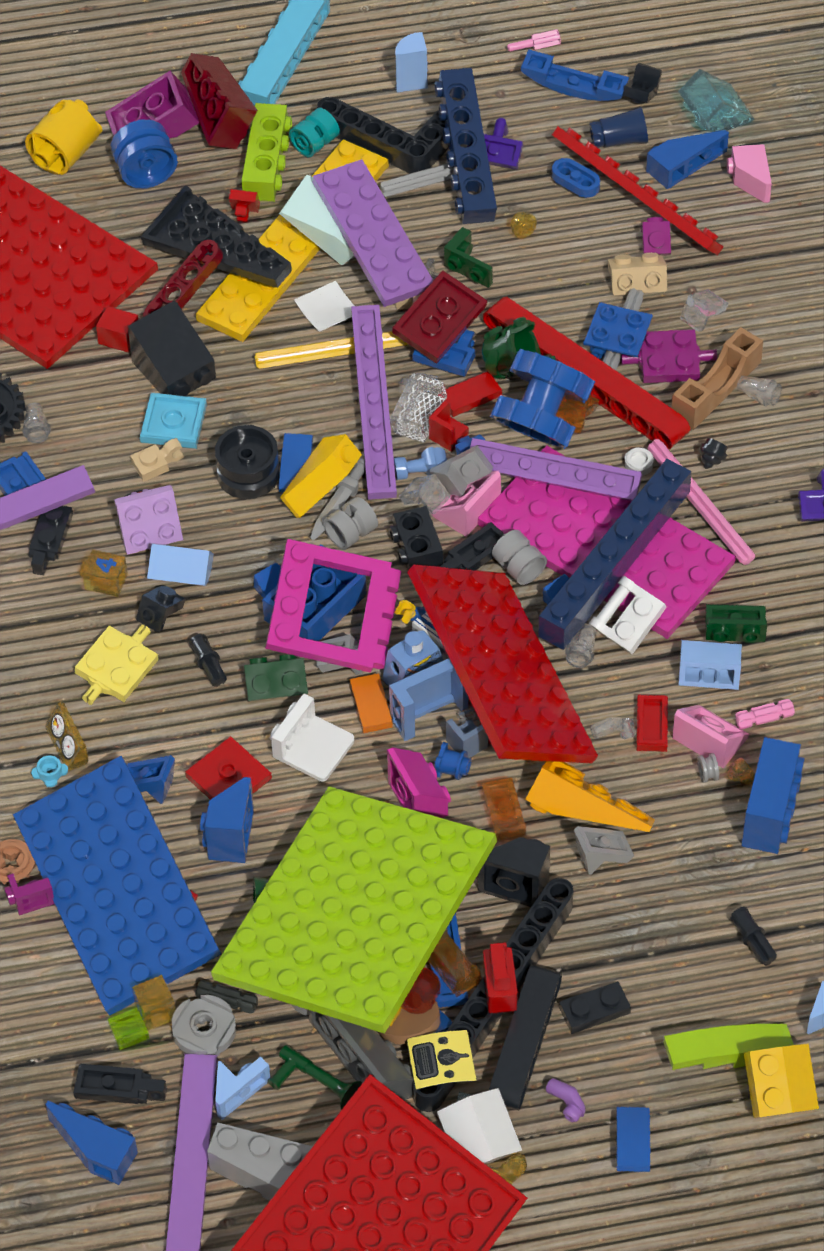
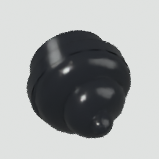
[699,438,728,469]

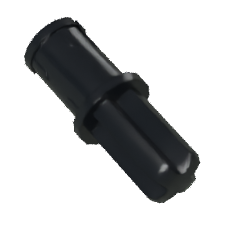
[189,634,227,687]
[730,907,777,966]

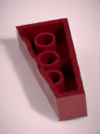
[181,53,258,149]

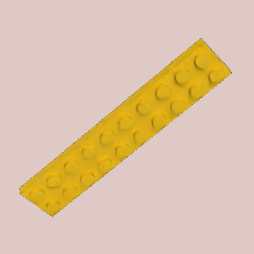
[196,139,389,342]

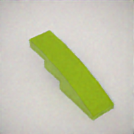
[663,1024,794,1070]

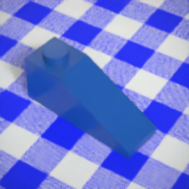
[646,130,729,189]

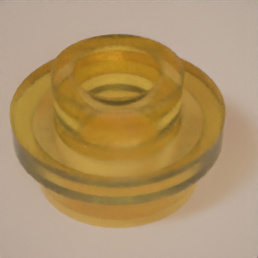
[510,212,537,239]

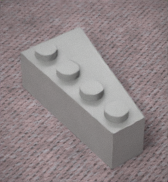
[207,1122,313,1201]

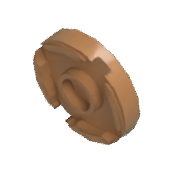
[379,993,441,1044]

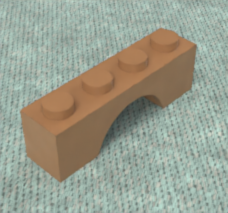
[672,327,763,430]

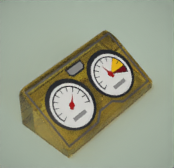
[46,702,89,771]

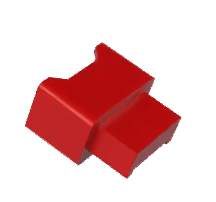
[483,943,517,1013]

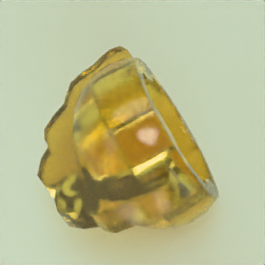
[726,758,755,785]

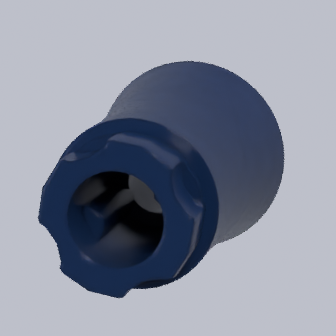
[589,106,648,148]

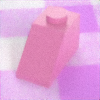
[727,144,772,203]

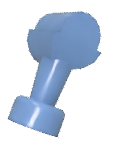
[394,447,447,480]

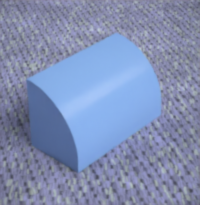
[395,32,428,92]
[147,544,214,586]
[679,640,742,690]

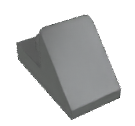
[430,445,493,496]
[574,826,634,875]

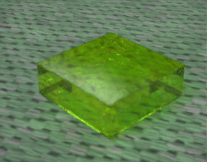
[107,1008,150,1050]

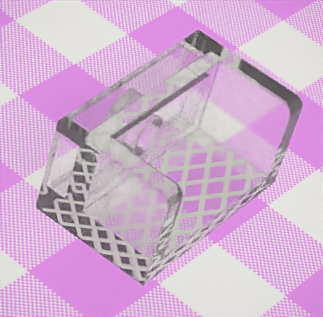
[390,373,447,443]

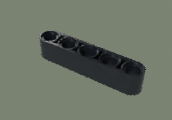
[489,964,562,1111]

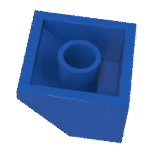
[200,777,254,863]

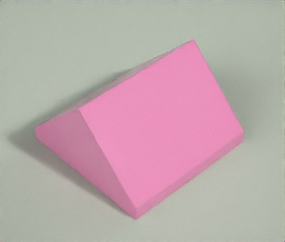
[431,470,501,537]
[673,705,749,768]

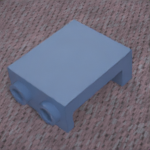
[389,658,469,741]

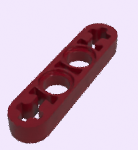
[143,240,223,317]

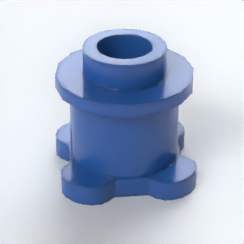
[434,742,472,780]

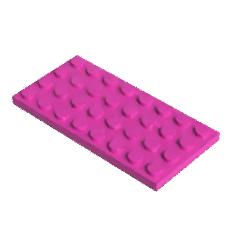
[478,445,736,639]

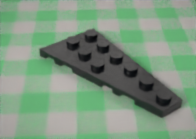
[141,185,292,288]

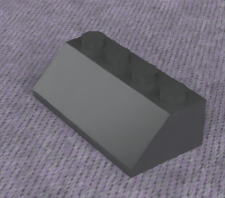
[308,1010,414,1101]

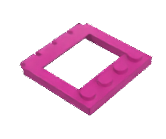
[265,539,401,673]

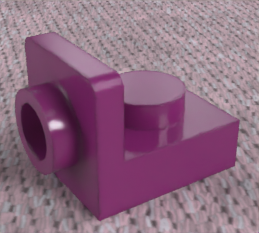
[4,873,55,916]

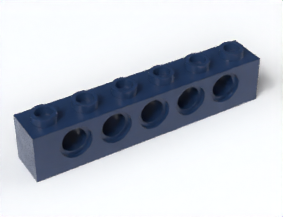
[435,68,497,224]

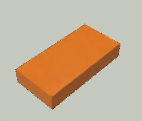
[350,673,393,733]

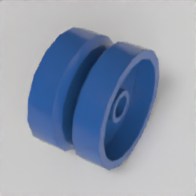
[110,119,178,188]

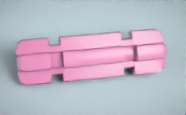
[735,699,795,729]

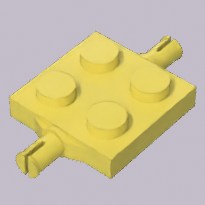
[75,625,158,705]

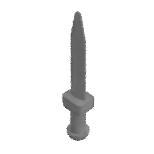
[311,458,366,540]

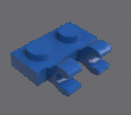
[413,329,475,377]

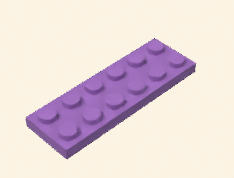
[312,159,433,307]

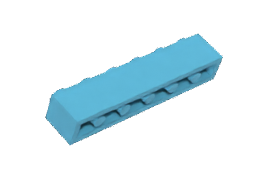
[238,0,330,106]

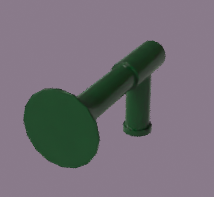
[268,1045,362,1110]

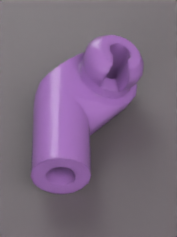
[546,1078,586,1122]

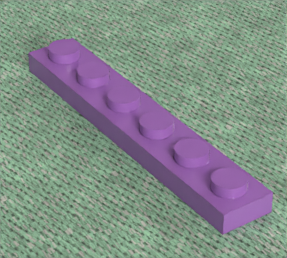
[470,438,642,501]

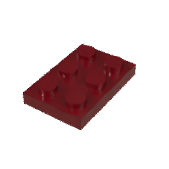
[392,270,488,364]

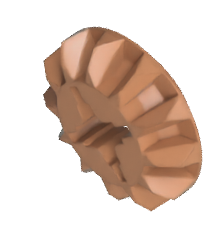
[0,839,35,885]

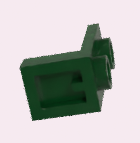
[444,227,493,288]

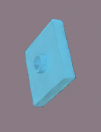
[140,393,207,449]

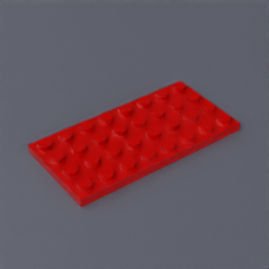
[407,564,598,764]

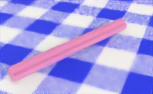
[648,439,755,565]

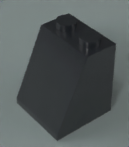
[128,300,216,396]

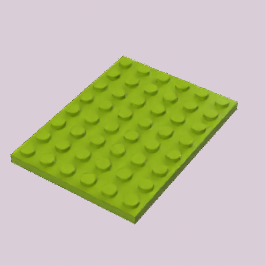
[211,786,497,1034]

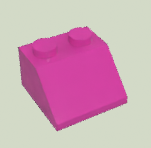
[387,747,451,818]

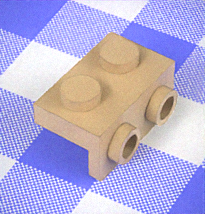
[608,252,667,295]

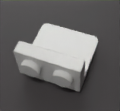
[270,694,354,782]

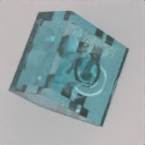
[678,69,754,132]

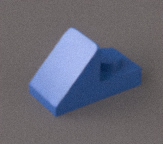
[127,755,175,804]

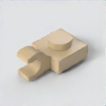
[130,438,184,482]

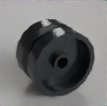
[215,425,279,499]

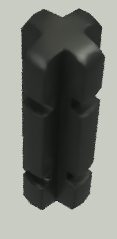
[196,980,258,1014]

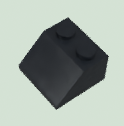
[478,837,550,907]

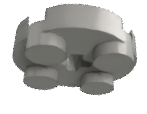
[172,995,236,1057]

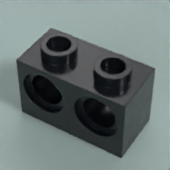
[389,506,443,570]

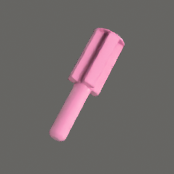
[507,29,561,52]

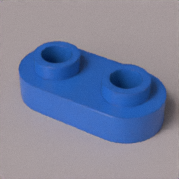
[552,158,600,198]

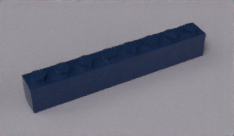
[538,459,692,650]

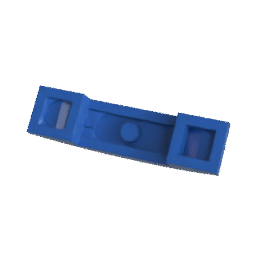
[521,49,629,101]

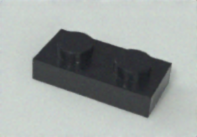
[559,981,631,1034]

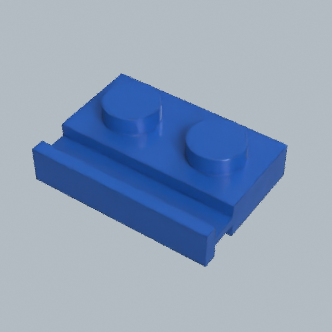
[0,451,47,496]

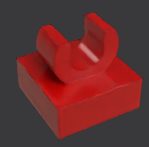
[229,189,260,222]

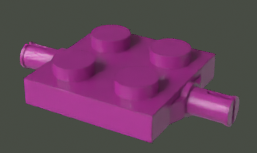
[621,329,717,383]

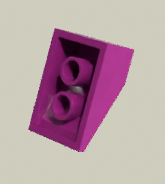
[105,70,199,138]

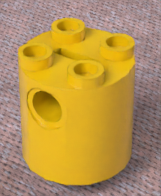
[25,99,103,175]

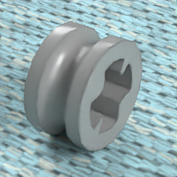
[697,753,719,783]

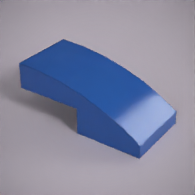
[279,433,313,493]
[616,1107,650,1172]

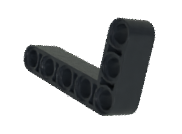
[317,97,459,174]

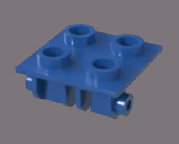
[583,302,653,359]

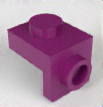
[641,217,671,256]

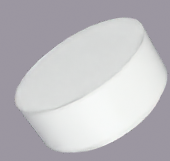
[624,448,654,476]

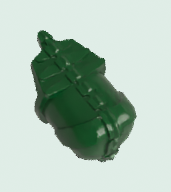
[482,317,556,379]

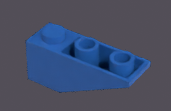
[45,1101,138,1185]

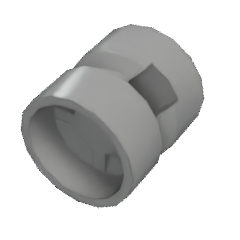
[323,497,378,550]
[492,530,547,585]

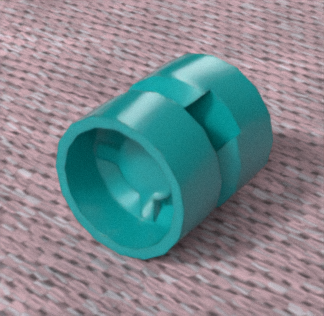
[289,108,340,157]

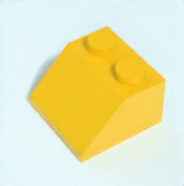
[744,1043,819,1118]

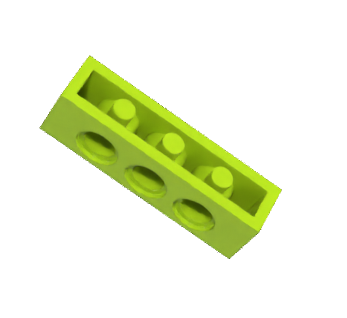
[241,103,292,202]

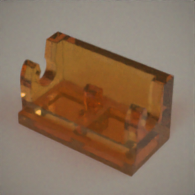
[428,928,483,997]

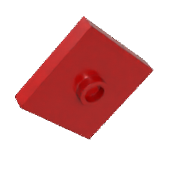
[185,736,272,800]

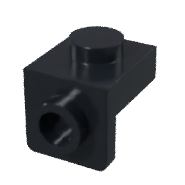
[623,63,662,104]
[136,585,186,632]

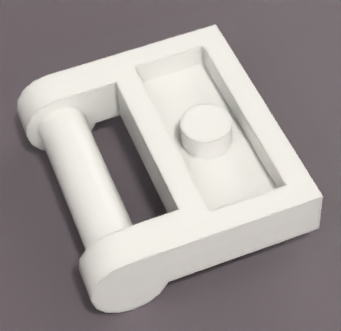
[588,576,667,654]

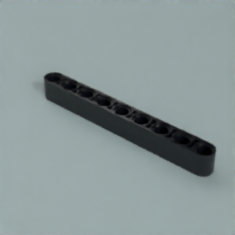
[413,878,574,1112]

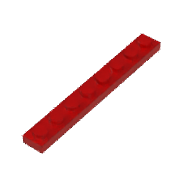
[552,126,724,256]

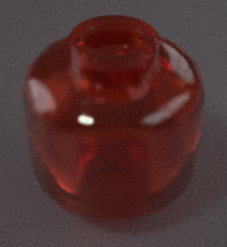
[401,967,441,1014]

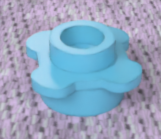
[31,755,68,788]

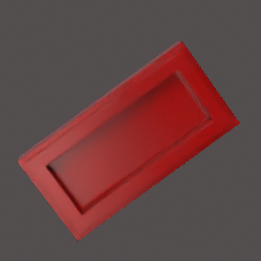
[439,371,502,417]
[637,695,668,752]

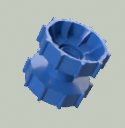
[490,349,595,449]

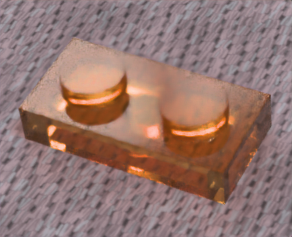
[482,777,526,840]

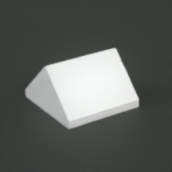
[437,1088,522,1164]

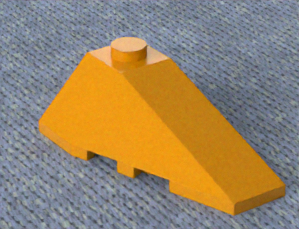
[525,761,655,832]

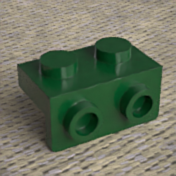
[705,604,767,643]
[244,654,308,702]

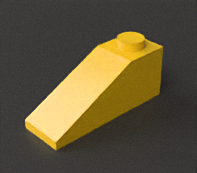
[280,434,362,518]

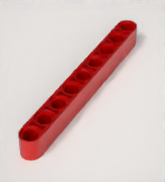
[482,297,691,449]

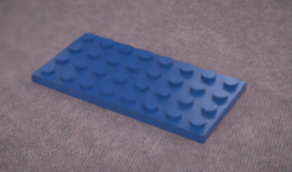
[13,755,222,1016]

